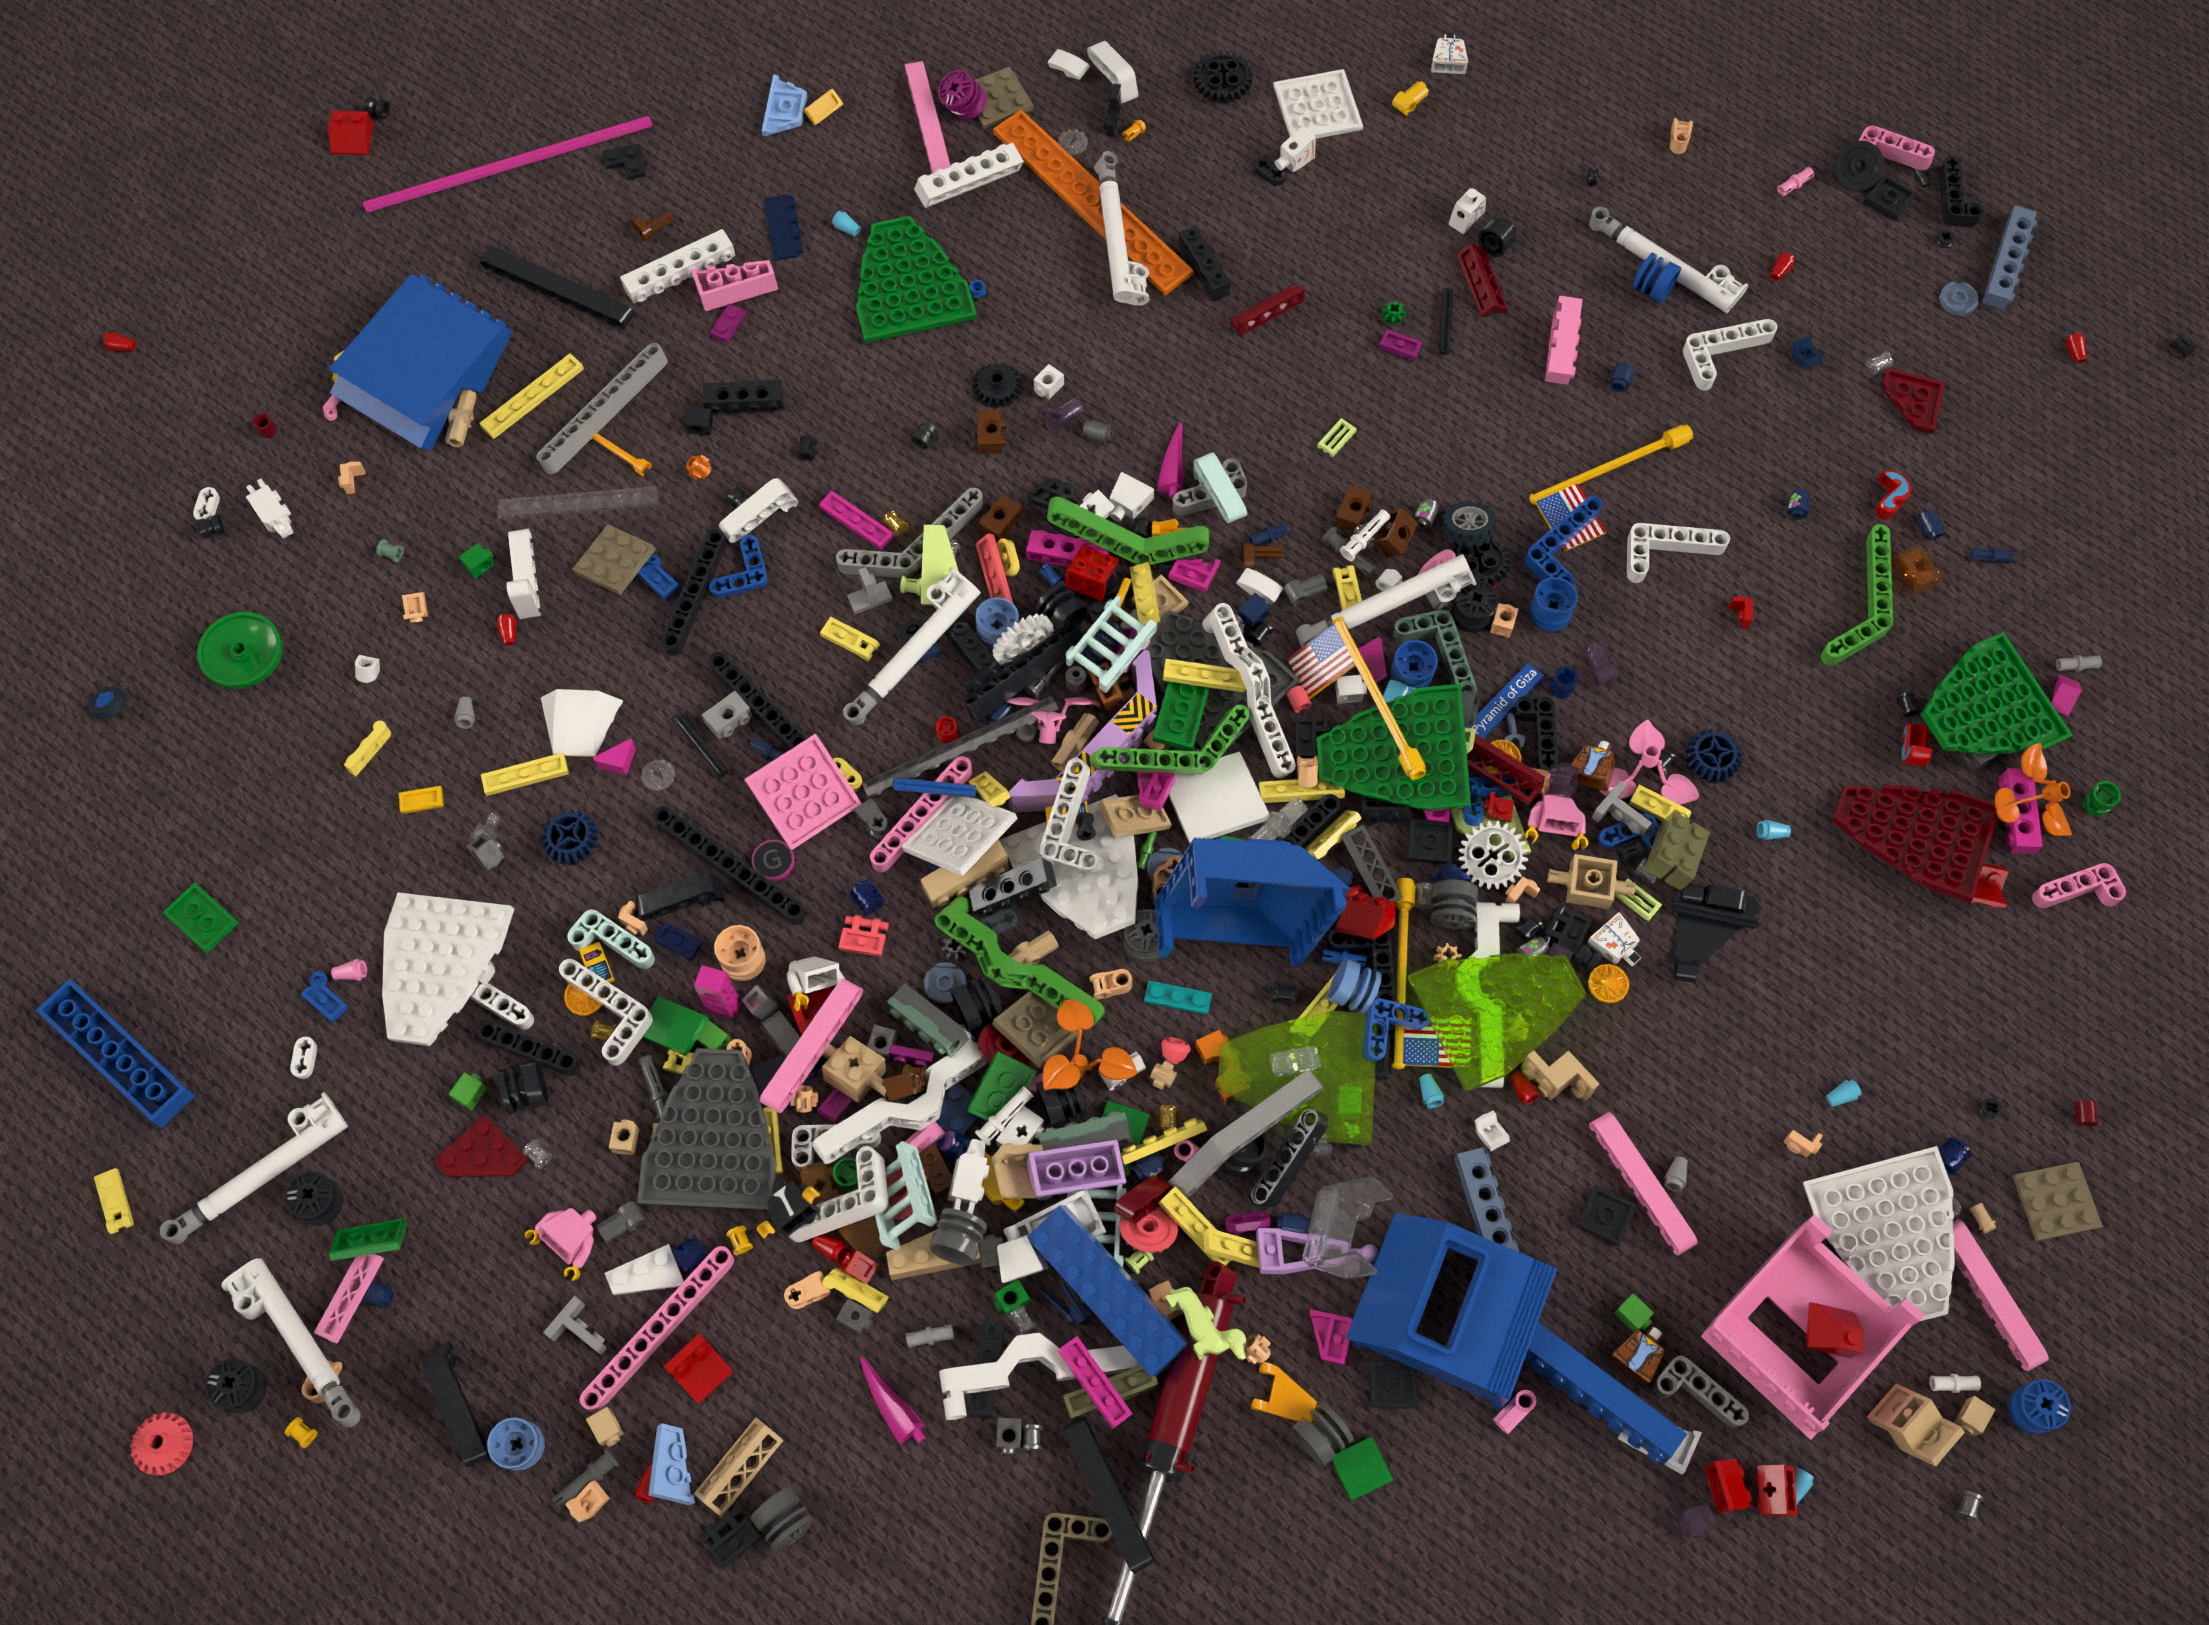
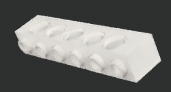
[914,143,1024,208]
[620,229,735,304]

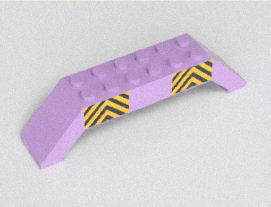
[1008,649,1157,812]

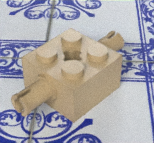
[1547,854,1636,909]
[822,1036,888,1103]

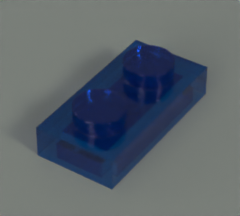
[654,922,703,961]

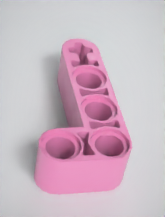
[1857,126,1935,170]
[2032,863,2126,908]

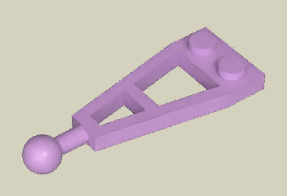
[1256,1228,1379,1274]

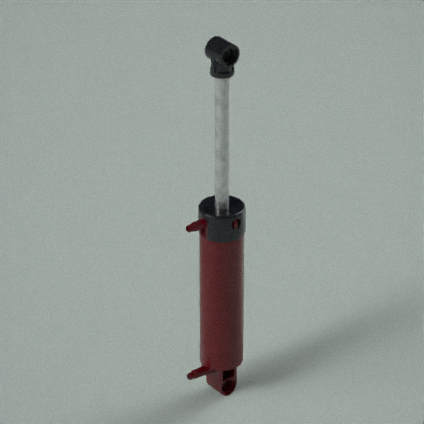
[1101,1261,1246,1625]

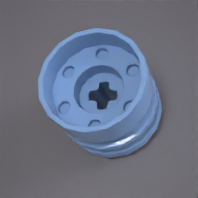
[975,597,1019,651]
[1328,958,1382,1015]
[487,1417,545,1471]

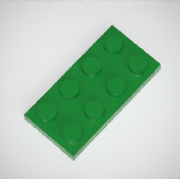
[1152,681,1210,751]

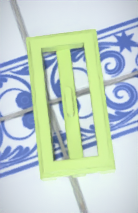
[1317,418,1357,457]
[1614,879,1662,921]

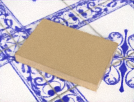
[1098,795,1172,838]

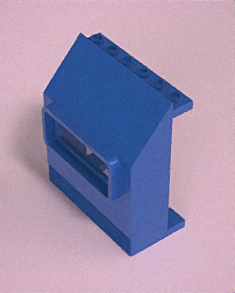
[1155,837,1350,967]
[1345,1213,1557,1410]

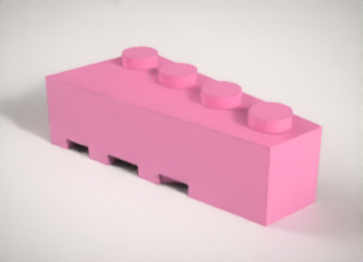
[691,260,778,311]
[1545,296,1583,385]

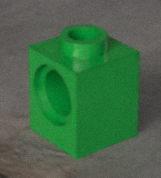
[459,543,494,579]
[993,1279,1030,1317]

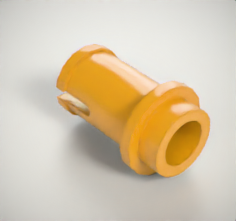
[1122,120,1146,142]

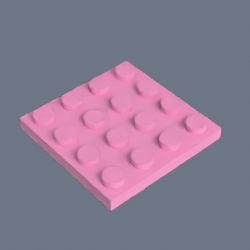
[744,734,862,850]

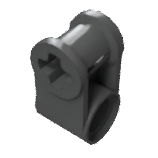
[853,798,889,839]

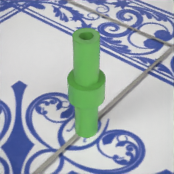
[1137,832,1157,871]

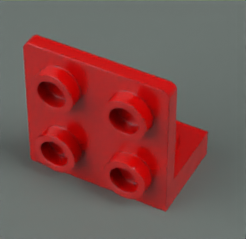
[1065,546,1119,601]
[1971,863,2009,909]
[787,987,845,1036]
[664,1334,733,1404]

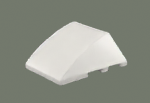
[541,689,623,757]

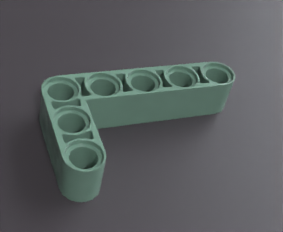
[1393,610,1477,693]

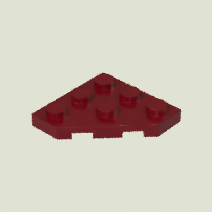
[1881,367,1945,434]
[433,1114,529,1178]

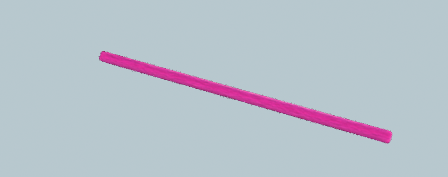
[363,116,652,212]

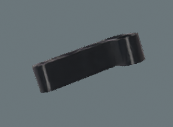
[1939,156,1984,227]
[1513,696,1558,776]
[635,872,725,921]

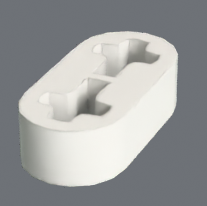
[193,487,220,520]
[291,1037,317,1079]

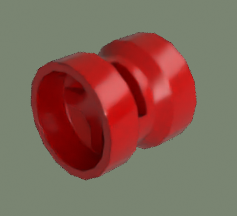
[936,717,958,743]

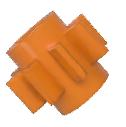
[686,454,711,480]

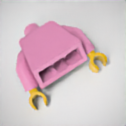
[1523,792,1588,850]
[525,1208,596,1281]

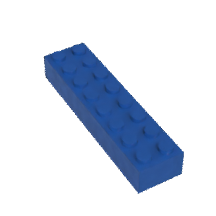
[36,979,195,1128]
[1027,1205,1190,1377]
[1525,1322,1688,1465]

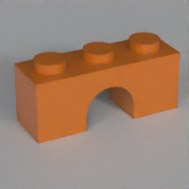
[1195,1030,1251,1104]

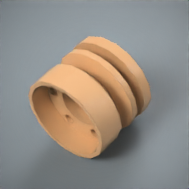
[714,925,766,981]

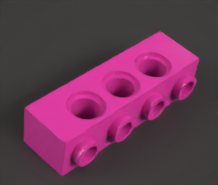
[1026,530,1110,568]
[1999,768,2043,854]
[694,965,741,1019]

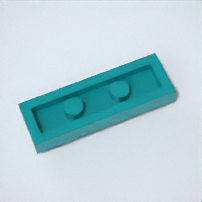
[1144,980,1212,1016]

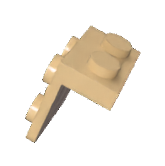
[991,1143,1043,1198]

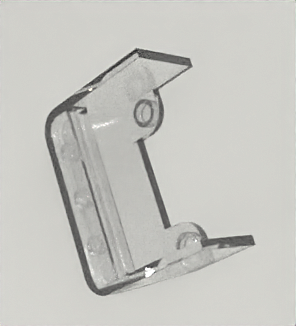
[1302,1176,1394,1279]

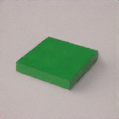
[1331,1436,1393,1501]

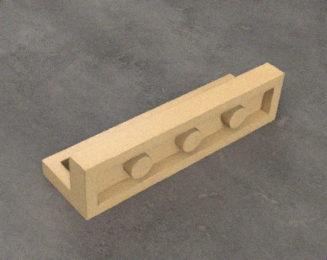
[694,1418,783,1517]

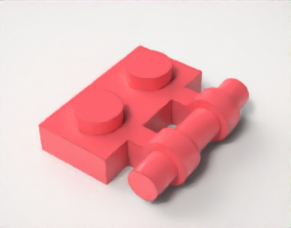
[839,915,889,957]

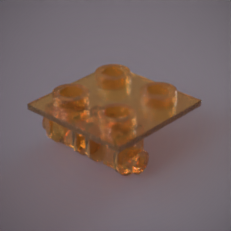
[839,1215,896,1260]

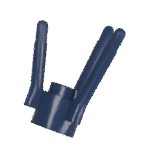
[1039,1283,1092,1326]

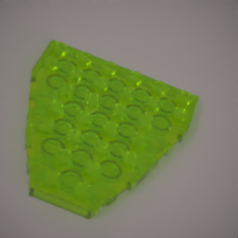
[1408,953,1586,1093]
[1217,1011,1377,1145]

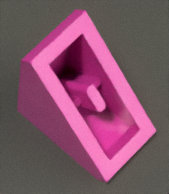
[2050,675,2082,717]
[593,738,636,775]

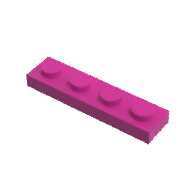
[819,491,894,550]
[1057,1336,1133,1429]

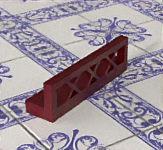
[1457,243,1508,317]
[1230,285,1305,336]
[1467,734,1545,805]

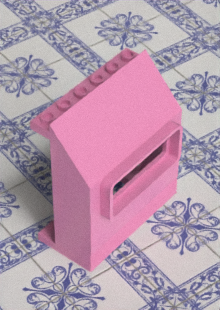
[1701,1214,1925,1440]

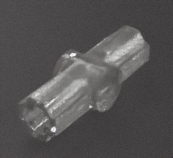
[1249,797,1308,840]

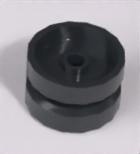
[1219,1119,1268,1177]

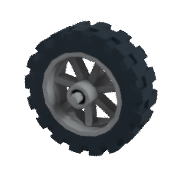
[1443,501,1497,547]

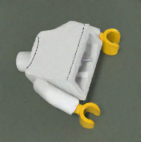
[787,957,845,1011]

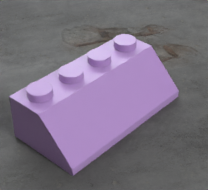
[1026,1140,1126,1197]

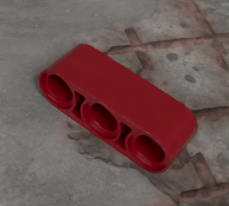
[1114,1175,1173,1224]

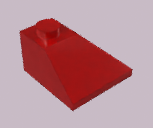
[1806,1302,1864,1358]

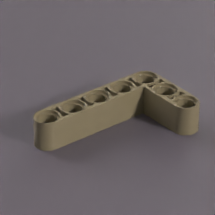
[1031,1513,1112,1625]

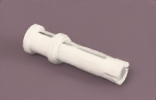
[1339,509,1390,561]
[975,1086,1034,1146]

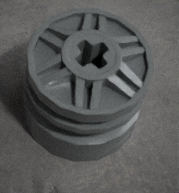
[1430,880,1478,930]
[1123,909,1162,964]
[928,1208,987,1266]
[1291,1401,1354,1467]
[750,1487,815,1552]

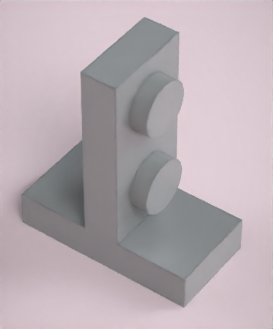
[847,567,893,614]
[1592,780,1652,837]
[543,1296,607,1355]

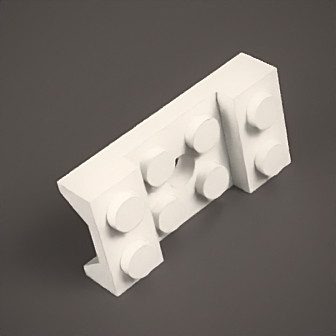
[1003,1190,1106,1261]

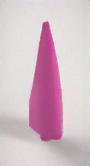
[1157,423,1184,499]
[860,1356,926,1444]

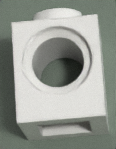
[1034,364,1064,399]
[1335,675,1367,704]

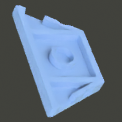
[762,75,808,136]

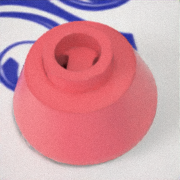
[1161,1037,1191,1064]

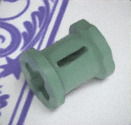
[376,539,404,562]

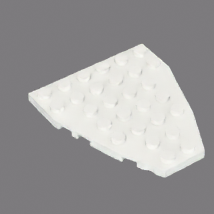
[1000,794,1138,939]
[382,893,514,1046]
[1803,1146,1955,1321]

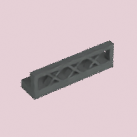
[1341,825,1403,903]

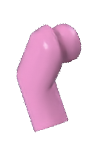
[323,395,341,420]

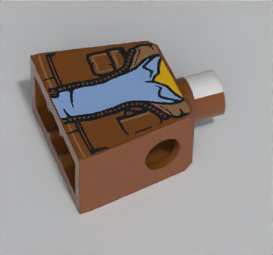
[1568,741,1615,791]
[1608,1326,1665,1386]

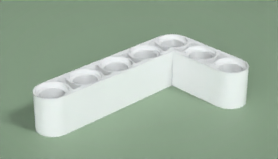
[1683,319,1777,390]
[1627,523,1730,583]
[507,528,541,619]
[1040,758,1104,873]
[559,959,653,1065]
[789,1146,889,1243]

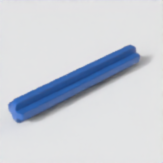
[893,778,977,798]

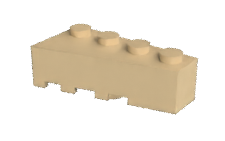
[921,839,1009,908]
[886,1214,981,1280]

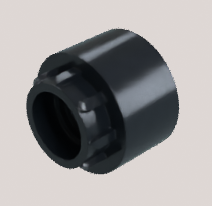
[1478,218,1516,257]

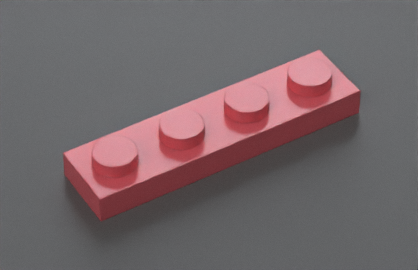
[975,533,1013,603]

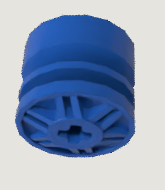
[1632,252,1682,304]
[1529,577,1578,632]
[1390,640,1438,688]
[2008,1379,2071,1435]

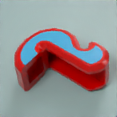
[1875,470,1912,520]
[1901,723,1933,768]

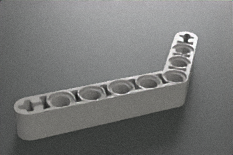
[836,488,983,578]
[1168,1070,1324,1198]

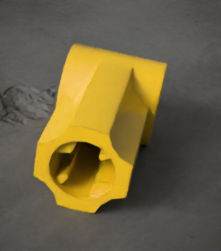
[1392,81,1429,116]

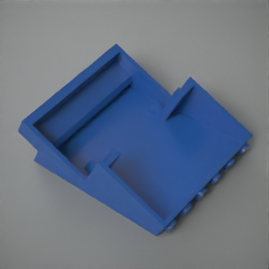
[329,274,513,450]

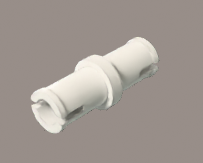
[1929,1374,1981,1393]

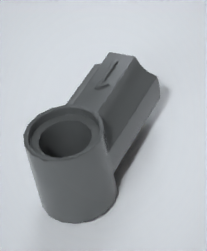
[1284,574,1328,606]
[597,1201,646,1243]

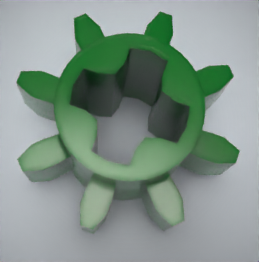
[1381,301,1406,326]

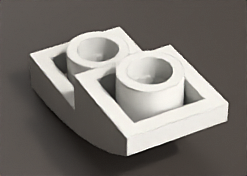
[1048,49,1090,80]
[1236,568,1283,605]

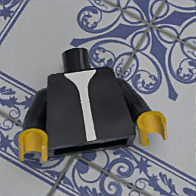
[757,1180,821,1239]

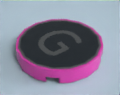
[752,840,795,881]

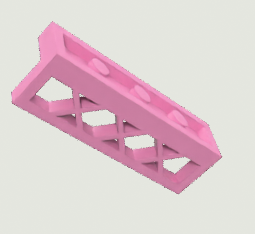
[314,1254,384,1343]

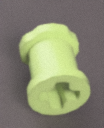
[900,575,921,596]
[1124,1250,1154,1274]

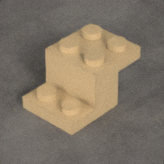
[1520,1050,1599,1101]
[1867,1384,1965,1467]

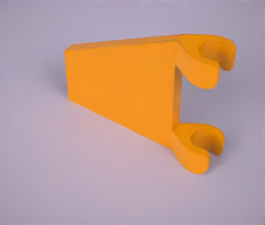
[1251,1362,1317,1423]

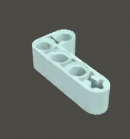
[1193,452,1247,523]
[568,910,655,969]

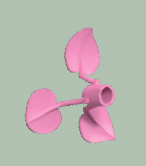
[1006,697,1101,744]
[1599,720,1699,805]

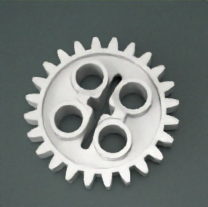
[992,614,1054,667]
[1459,821,1528,890]

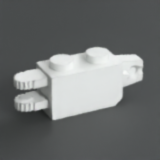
[246,479,294,539]
[947,1139,989,1214]

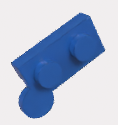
[637,554,680,601]
[301,971,349,1023]

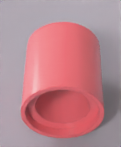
[1286,686,1312,713]

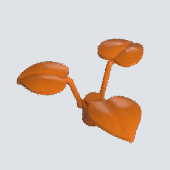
[1995,743,2072,836]
[1043,999,1137,1090]

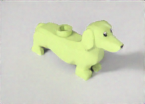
[1165,1287,1246,1360]

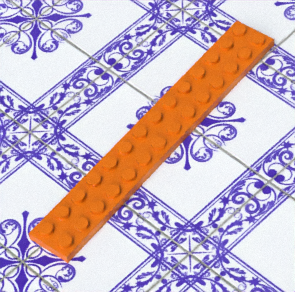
[993,110,1194,296]

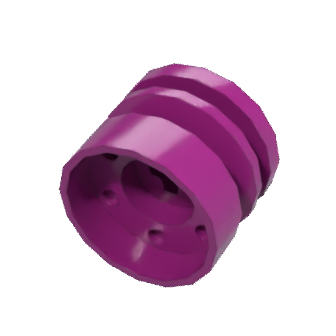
[938,70,987,120]

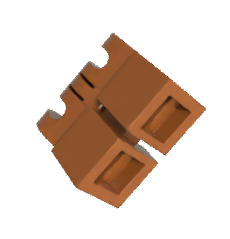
[1088,662,1136,714]

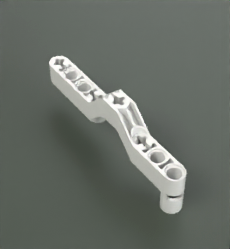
[1202,603,1296,778]
[1454,902,1520,1088]
[812,1024,987,1164]
[939,1333,1140,1420]

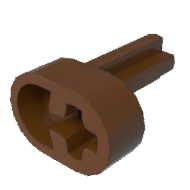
[630,212,675,241]
[1241,543,1283,569]

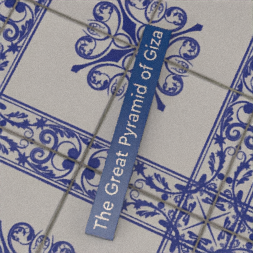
[1468,663,1544,739]

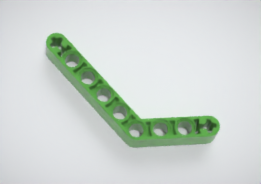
[1047,497,1209,565]
[1821,524,1893,666]
[1090,705,1249,775]

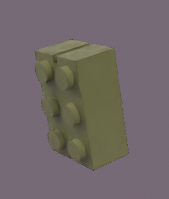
[1644,811,1710,890]

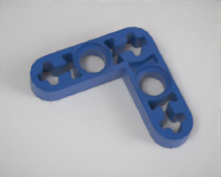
[709,535,768,598]
[1462,777,1519,826]
[1598,813,1659,853]
[1363,998,1430,1062]

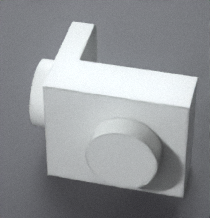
[1475,1111,1510,1151]

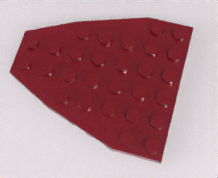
[1832,785,1998,903]

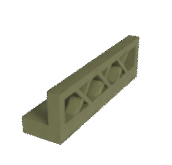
[1063,1365,1158,1422]

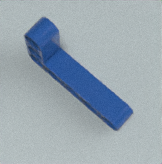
[1525,496,1603,586]

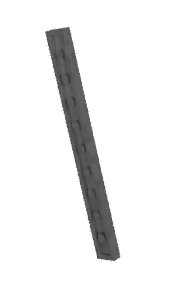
[862,696,1058,796]

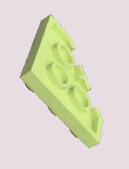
[1451,796,1531,859]

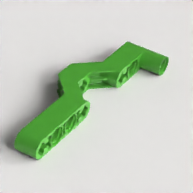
[935,896,1105,1027]

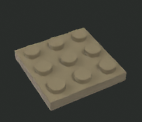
[975,66,1034,129]
[572,524,656,595]
[992,990,1083,1068]
[2012,1162,2103,1242]

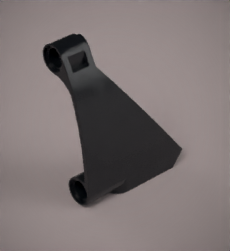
[1674,884,1762,984]

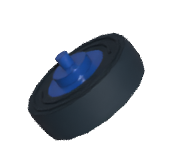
[89,686,127,720]

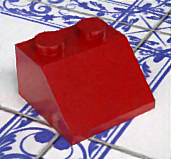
[328,111,374,155]
[1336,893,1395,940]
[1704,1459,1752,1515]

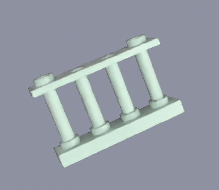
[1066,595,1157,693]
[875,1141,937,1251]
[1067,1185,1126,1268]

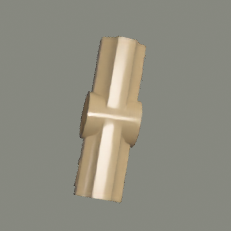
[445,388,477,447]
[1052,713,1099,771]
[1008,930,1059,965]

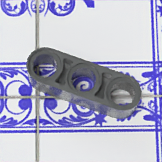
[761,1010,801,1058]

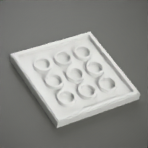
[1273,69,1363,138]
[1168,752,1270,843]
[901,796,1018,876]

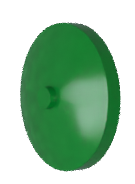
[197,612,283,689]

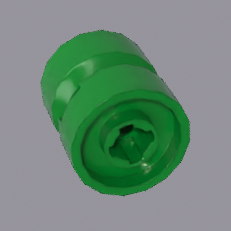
[2082,781,2121,817]
[833,1158,859,1193]

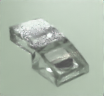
[1270,1046,1321,1076]

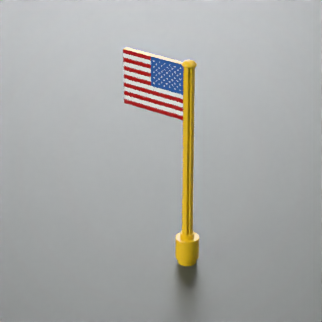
[1529,425,1693,552]
[1287,617,1426,780]
[1392,878,1471,1070]

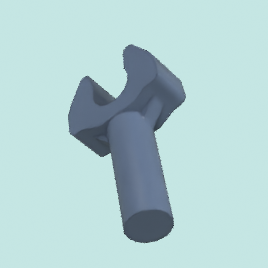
[1504,713,1526,750]

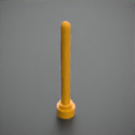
[591,433,651,476]

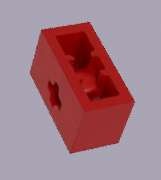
[1756,1464,1797,1517]

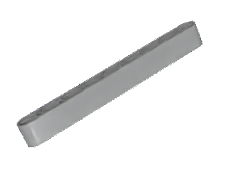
[536,343,668,474]

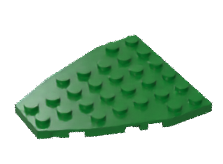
[856,216,977,343]
[1920,632,2073,754]
[1317,684,1471,811]

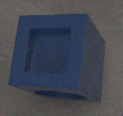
[1238,594,1270,630]

